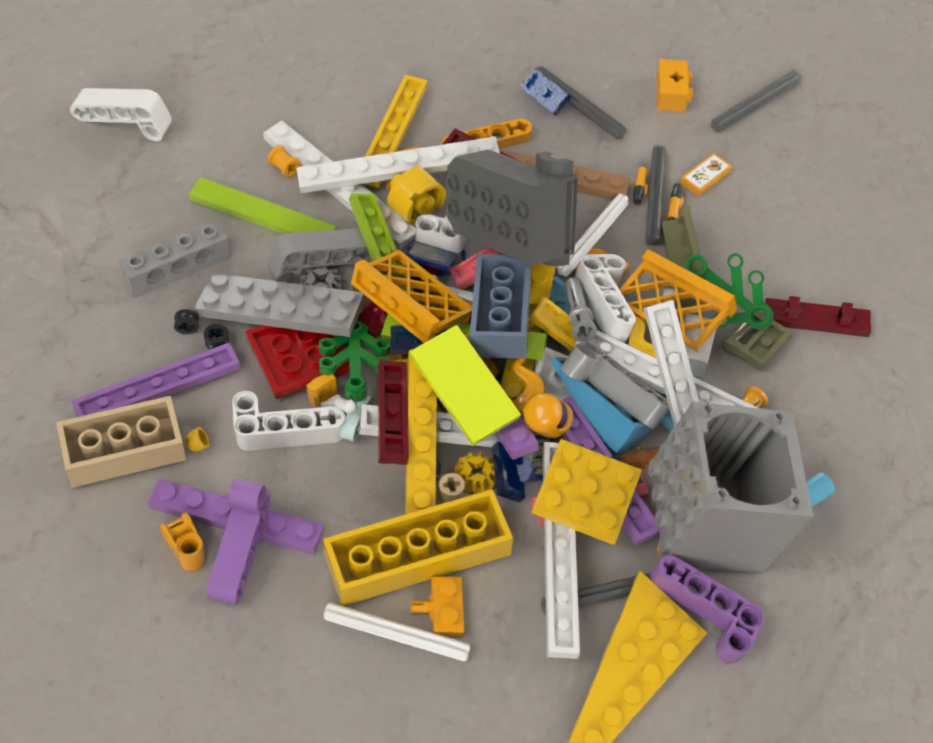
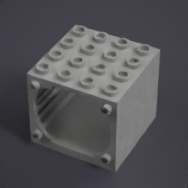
[648,401,813,573]

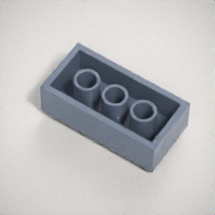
[470,254,532,358]

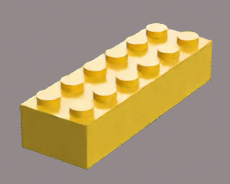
[323,489,513,606]

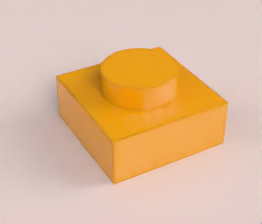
[306,374,338,408]

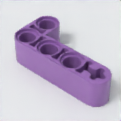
[206,478,271,605]
[649,555,764,663]

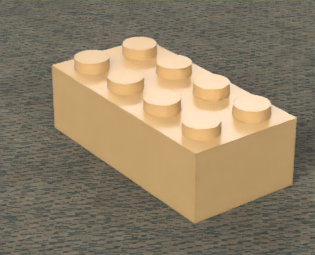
[56,396,186,488]

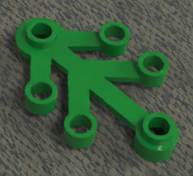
[686,253,773,329]
[319,320,391,402]

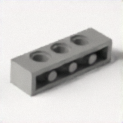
[119,221,230,298]

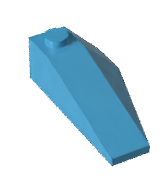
[551,357,653,453]

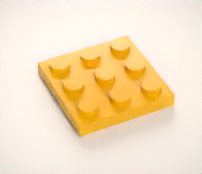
[531,439,642,545]

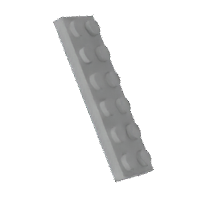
[194,273,365,337]

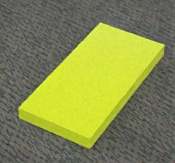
[409,325,521,446]

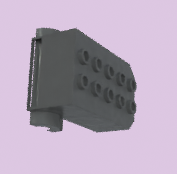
[446,149,578,266]

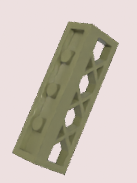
[660,206,707,308]

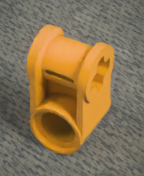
[158,512,206,571]

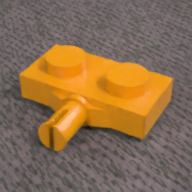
[410,576,464,637]

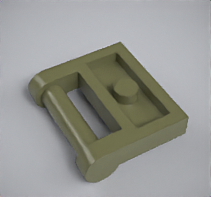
[721,311,792,371]

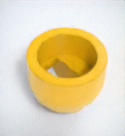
[185,427,210,452]

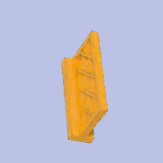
[619,249,737,352]
[351,250,472,343]

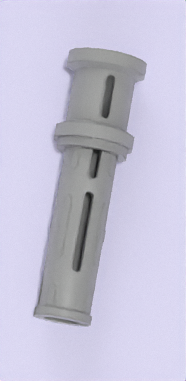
[564,278,597,342]

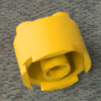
[387,165,446,227]

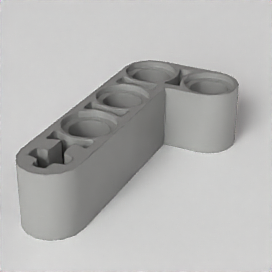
[268,228,372,284]
[561,342,669,429]

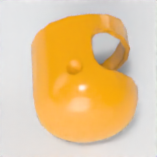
[523,392,573,438]

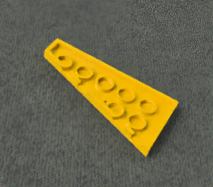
[567,571,707,743]

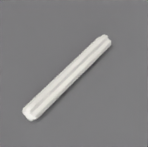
[557,194,629,277]
[324,603,470,661]

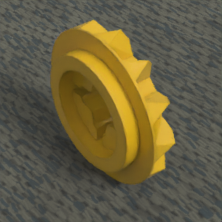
[454,451,500,494]

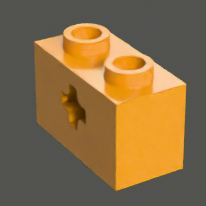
[656,59,693,112]

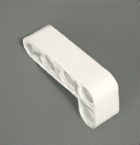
[70,88,172,141]
[416,214,467,255]
[574,254,636,343]
[232,391,345,451]

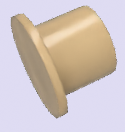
[435,473,470,505]

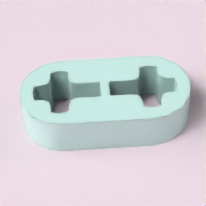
[340,395,374,442]

